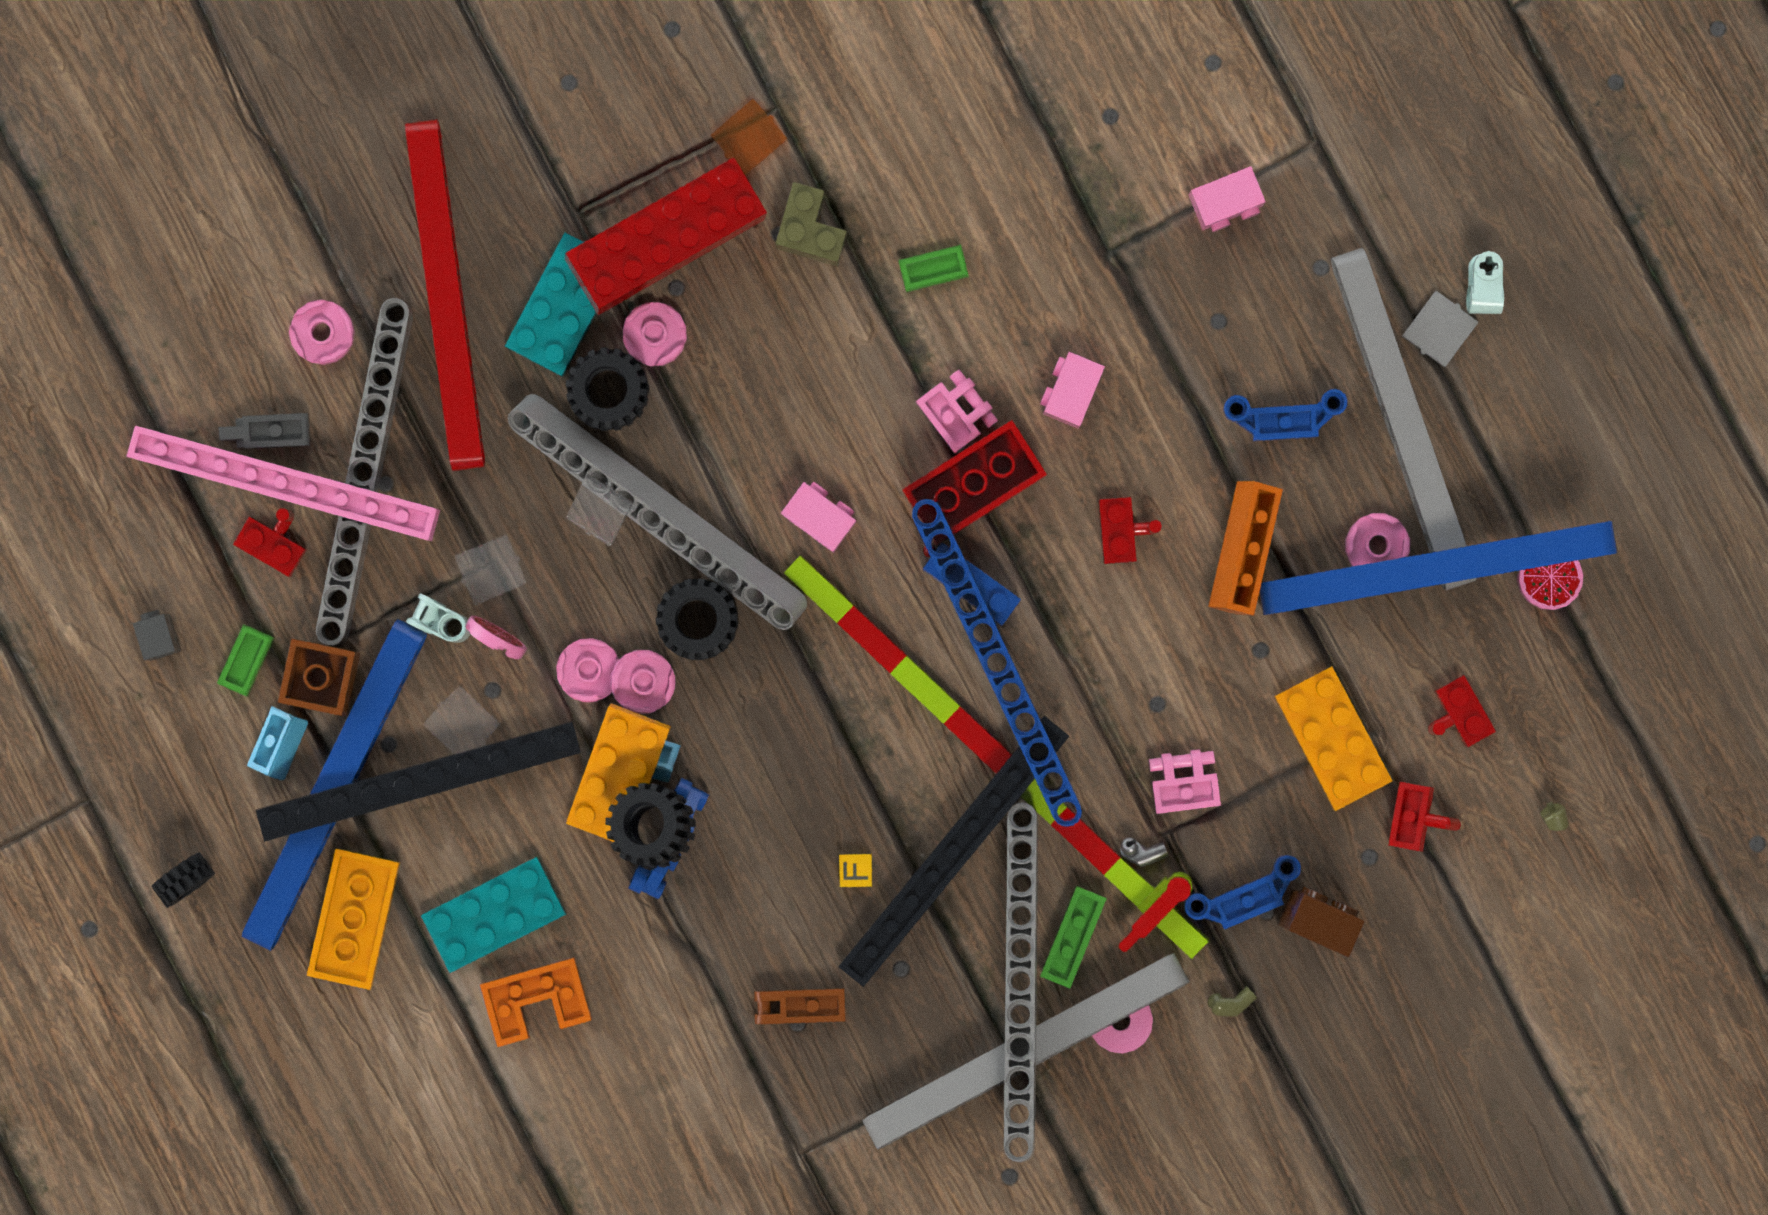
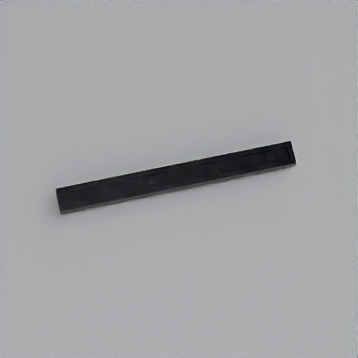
[838,715,1070,987]
[255,721,581,842]

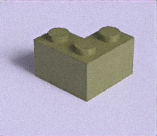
[775,182,847,267]

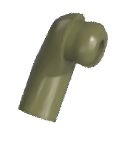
[1207,986,1257,1017]

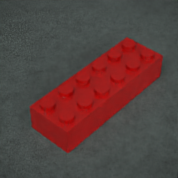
[565,157,767,315]

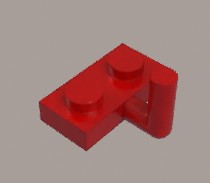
[1098,497,1162,564]
[233,508,307,577]
[1428,675,1496,747]
[1388,782,1461,852]

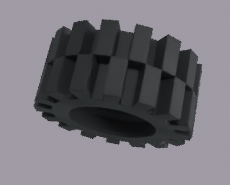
[152,852,215,908]

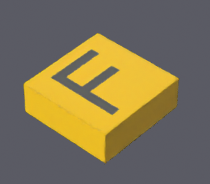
[839,854,872,887]

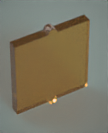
[710,99,788,176]

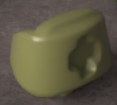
[1540,802,1569,831]

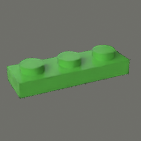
[1040,886,1107,989]

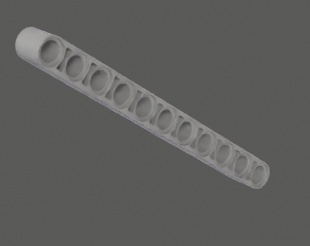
[1331,248,1477,591]
[316,298,413,646]
[507,394,807,630]
[1004,803,1039,1163]
[862,953,1190,1150]

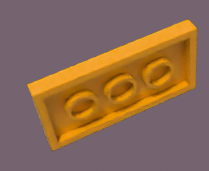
[1274,666,1392,811]
[566,703,671,842]
[307,848,401,990]

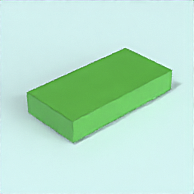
[898,245,969,293]
[217,624,275,697]

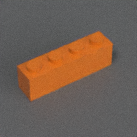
[1208,481,1283,616]

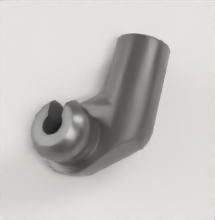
[1120,837,1169,867]

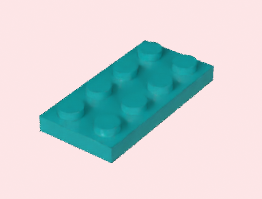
[505,233,596,377]
[421,856,567,973]

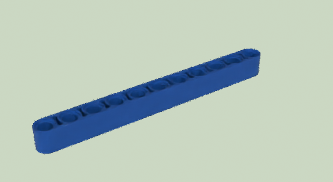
[912,499,1082,827]
[1259,521,1618,615]
[241,619,427,951]

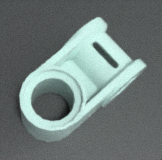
[1466,251,1504,314]
[406,593,470,643]

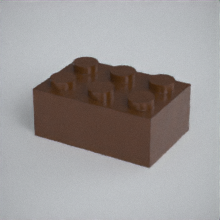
[1277,887,1365,957]

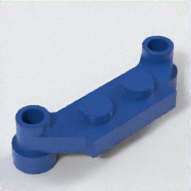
[1223,389,1347,441]
[628,777,709,899]
[1184,855,1301,930]

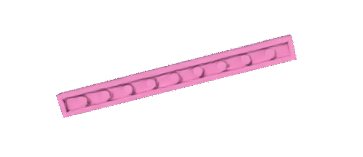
[126,426,440,541]

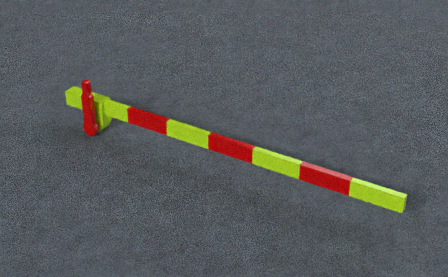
[784,555,1209,959]

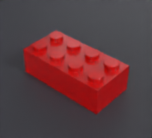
[902,420,1047,546]

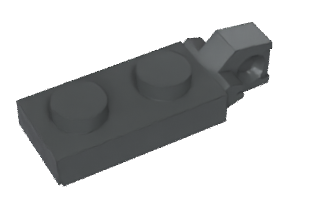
[218,413,311,449]

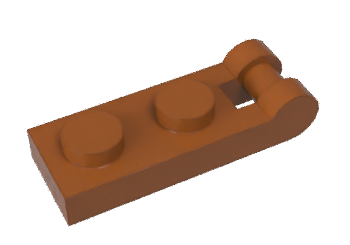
[754,988,846,1024]

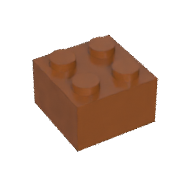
[278,639,361,716]

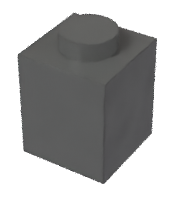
[132,610,181,661]

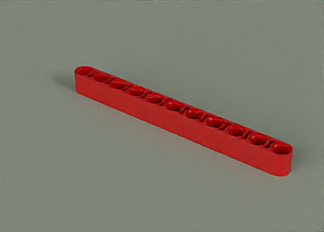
[405,119,485,471]

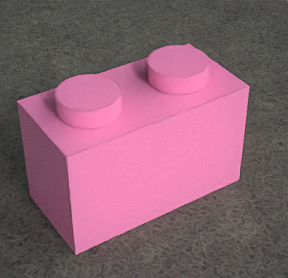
[1188,166,1266,232]
[1040,352,1105,429]
[781,482,856,553]

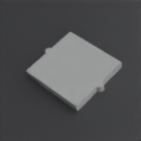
[1402,291,1478,368]

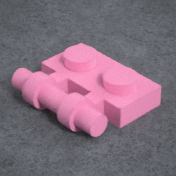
[916,369,998,454]
[1149,749,1221,814]

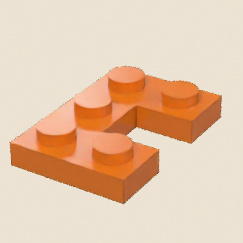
[480,957,592,1047]

